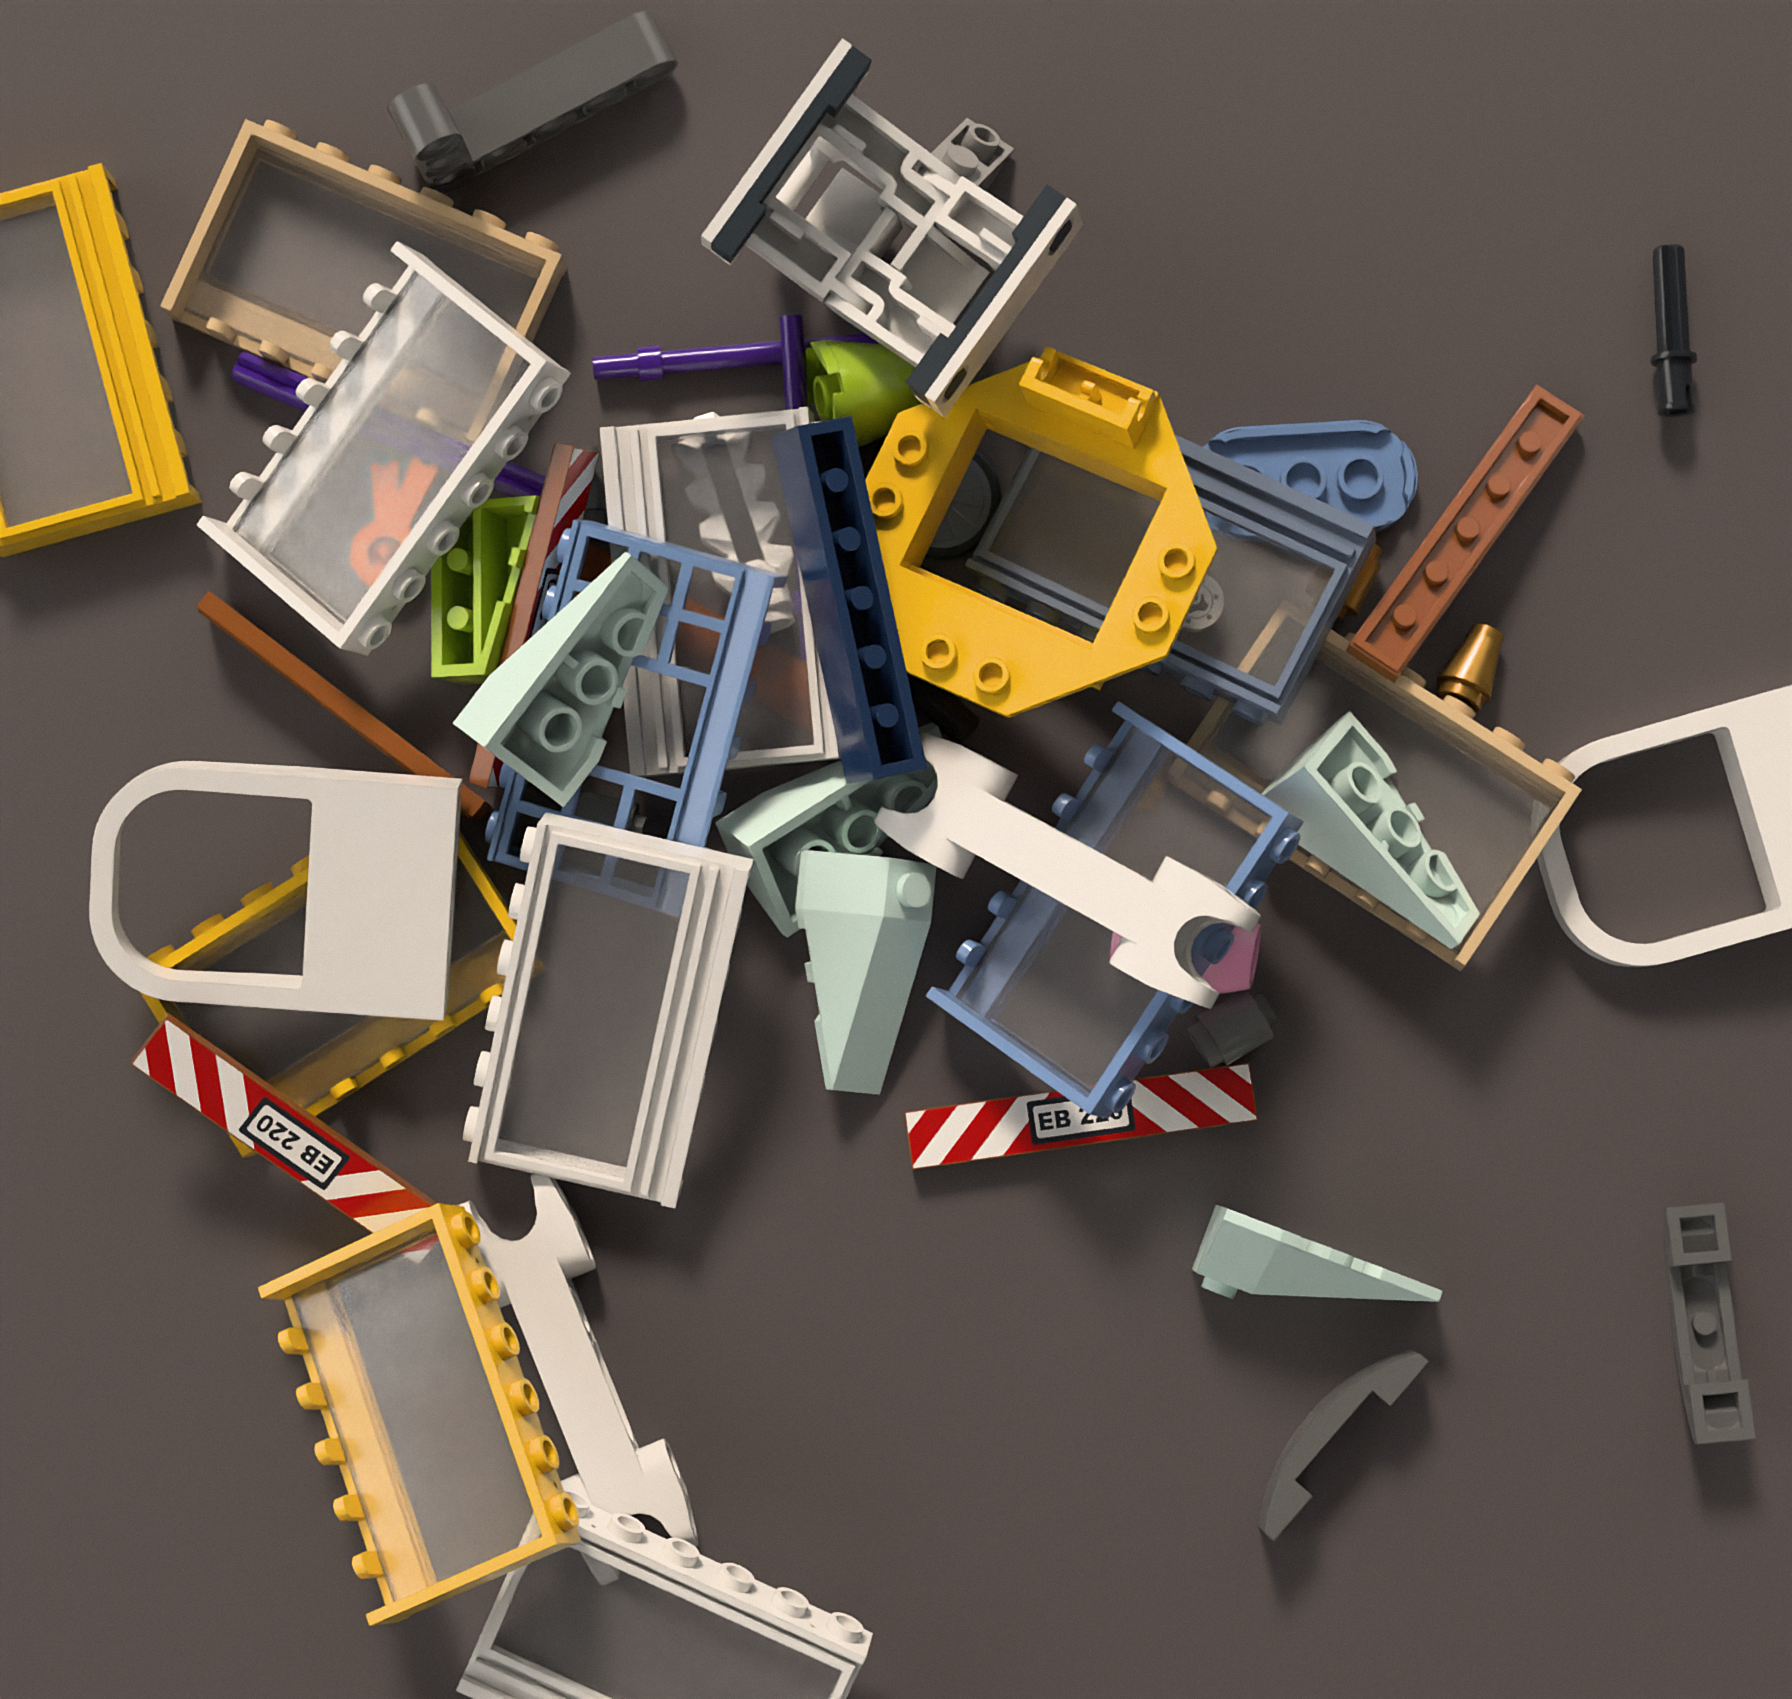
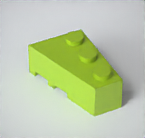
[431,495,540,685]

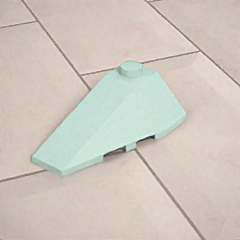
[453,552,669,807]
[715,722,943,937]
[1192,1205,1443,1302]

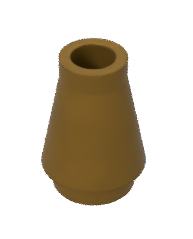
[1436,623,1504,713]

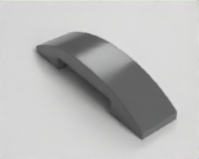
[1664,1202,1756,1444]
[1258,1349,1429,1541]

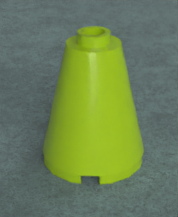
[805,340,922,448]

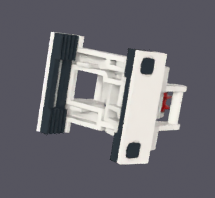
[701,38,1084,418]

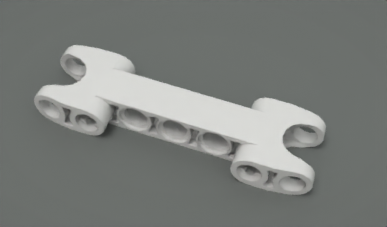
[874,732,1261,1009]
[457,1174,699,1585]

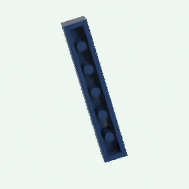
[771,416,927,784]

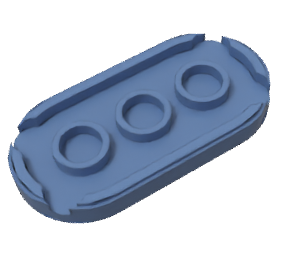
[1203,420,1418,543]

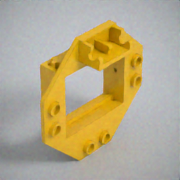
[865,346,1218,718]

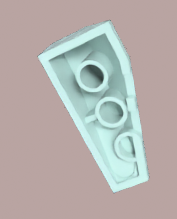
[1262,711,1480,949]
[795,850,936,1095]

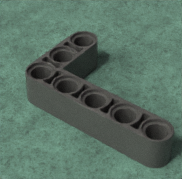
[388,11,678,193]

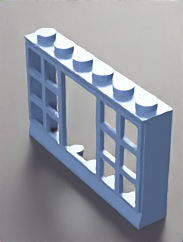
[485,520,787,918]

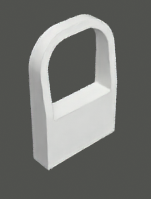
[1531,685,1792,967]
[89,761,463,1021]

